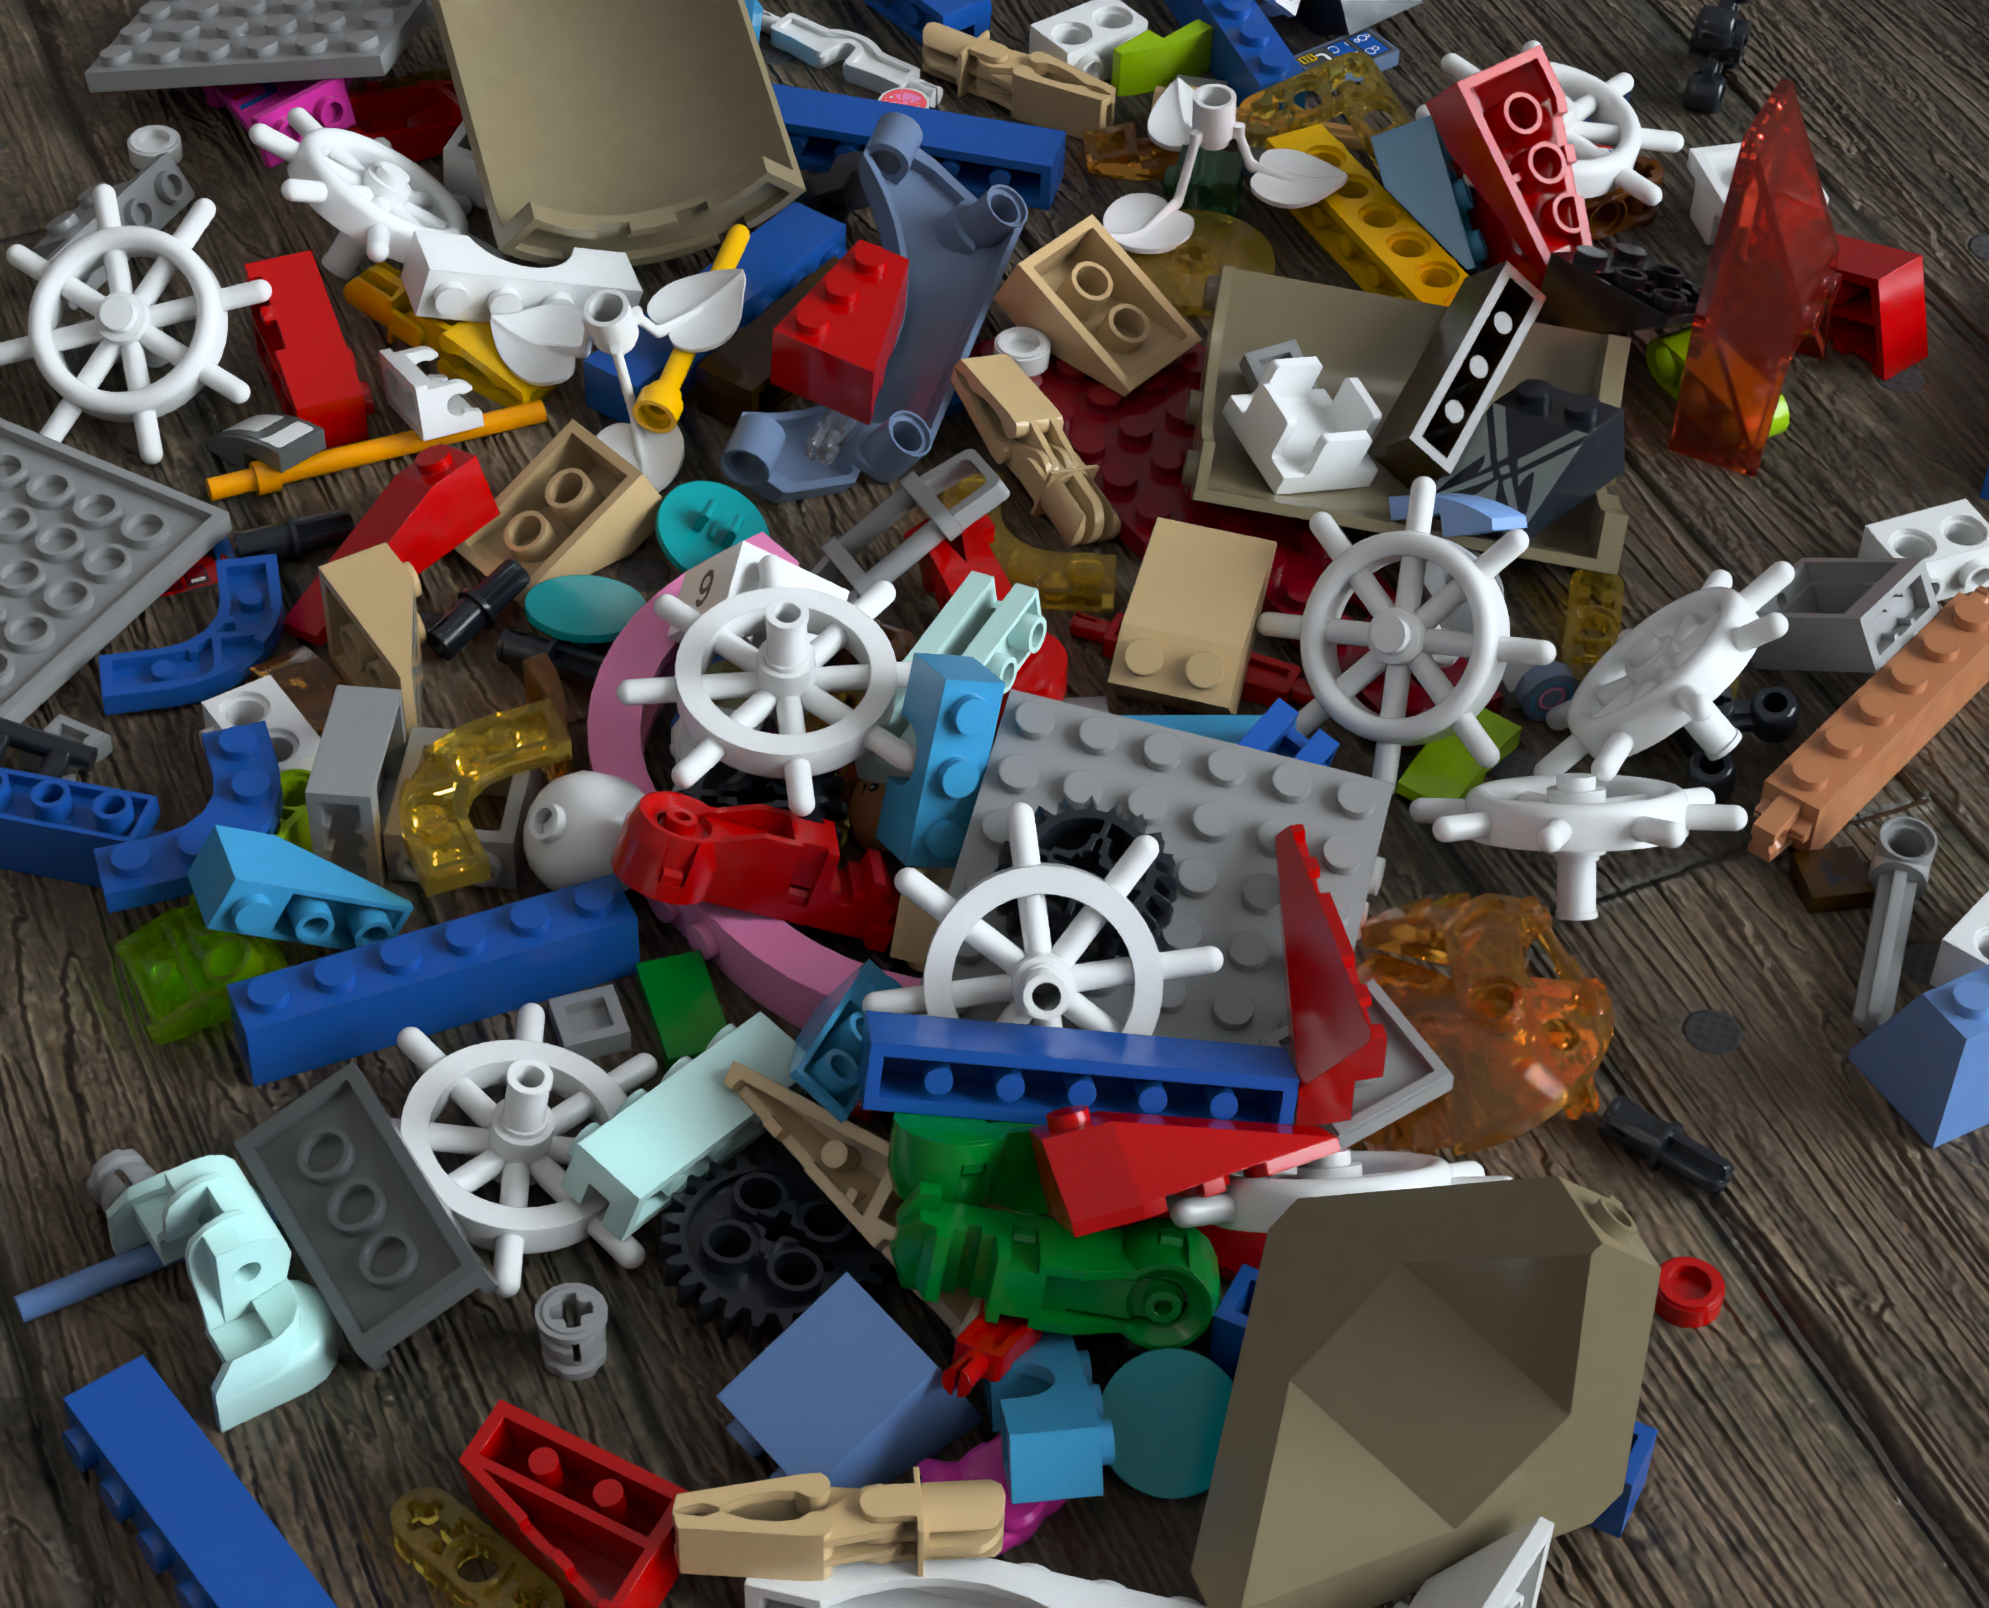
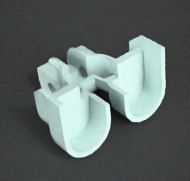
[105,1155,340,1433]

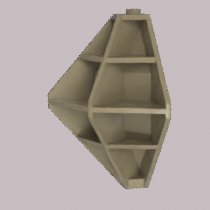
[1190,1176,1661,1608]

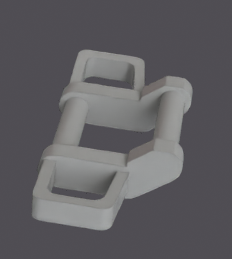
[811,449,1010,604]

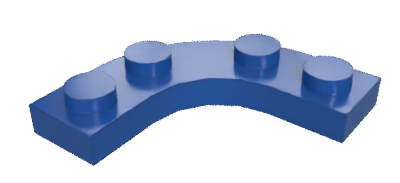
[99,553,284,715]
[93,721,283,913]

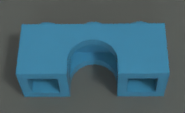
[875,652,1006,868]
[983,1331,1115,1504]

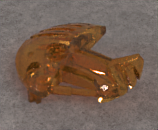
[1351,893,1615,1156]

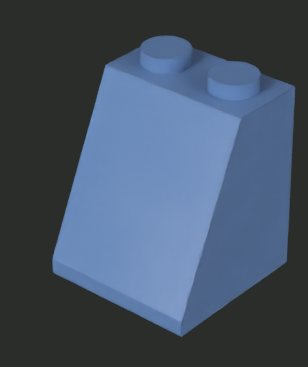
[1848,965,1989,1149]
[716,1272,984,1489]

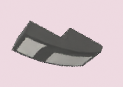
[207,413,326,473]

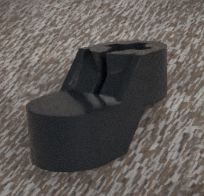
[793,151,870,224]

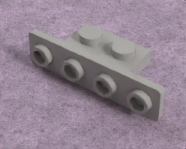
[32,152,195,312]

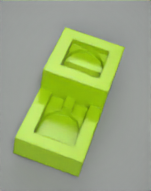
[1111,19,1213,97]
[1395,708,1522,801]

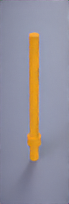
[205,400,547,501]

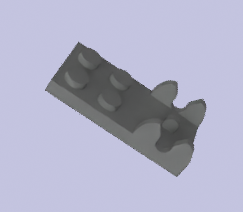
[233,1061,500,1372]

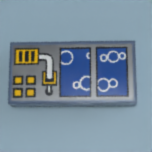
[1294,27,1400,97]

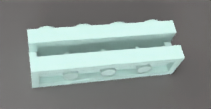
[854,571,1047,783]
[560,1011,807,1242]

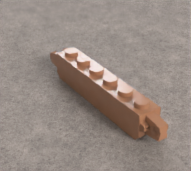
[1747,586,1989,863]

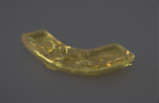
[942,473,1116,612]
[398,699,572,897]

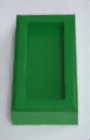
[635,950,727,1071]

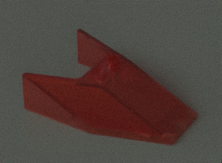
[1668,78,1842,478]

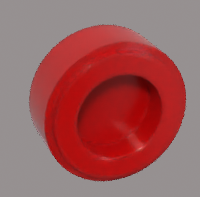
[1654,1256,1725,1328]

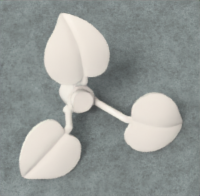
[1103,77,1348,254]
[490,269,746,492]

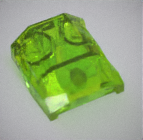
[114,898,289,1045]

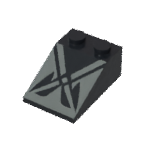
[1433,379,1625,540]

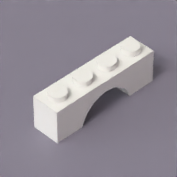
[400,230,643,322]

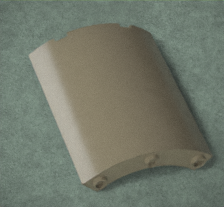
[431,0,806,266]
[1181,265,1632,575]

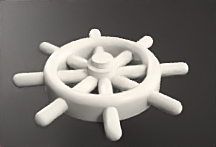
[1415,40,1684,206]
[249,107,507,280]
[0,184,272,465]
[1256,476,1556,797]
[616,554,917,817]
[1533,561,1795,782]
[1409,773,1748,921]
[862,802,1224,1036]
[391,1003,658,1298]
[1165,1148,1513,1233]

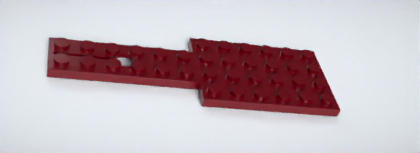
[968,338,1503,754]

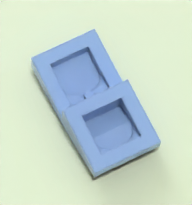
[1388,493,1527,538]

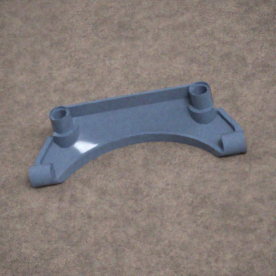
[720,112,1028,503]

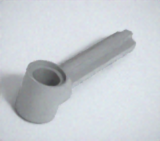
[1851,816,1938,1036]

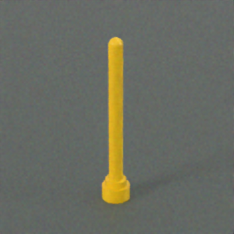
[632,224,750,434]

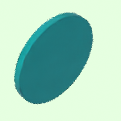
[655,481,770,573]
[525,575,646,649]
[1102,1348,1233,1499]

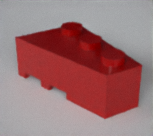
[1750,223,1928,381]
[770,239,909,426]
[244,250,375,450]
[458,1399,690,1608]

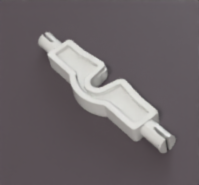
[760,10,943,108]

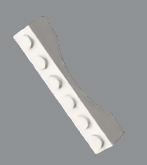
[744,1557,1208,1608]

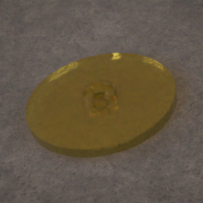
[1124,209,1275,316]

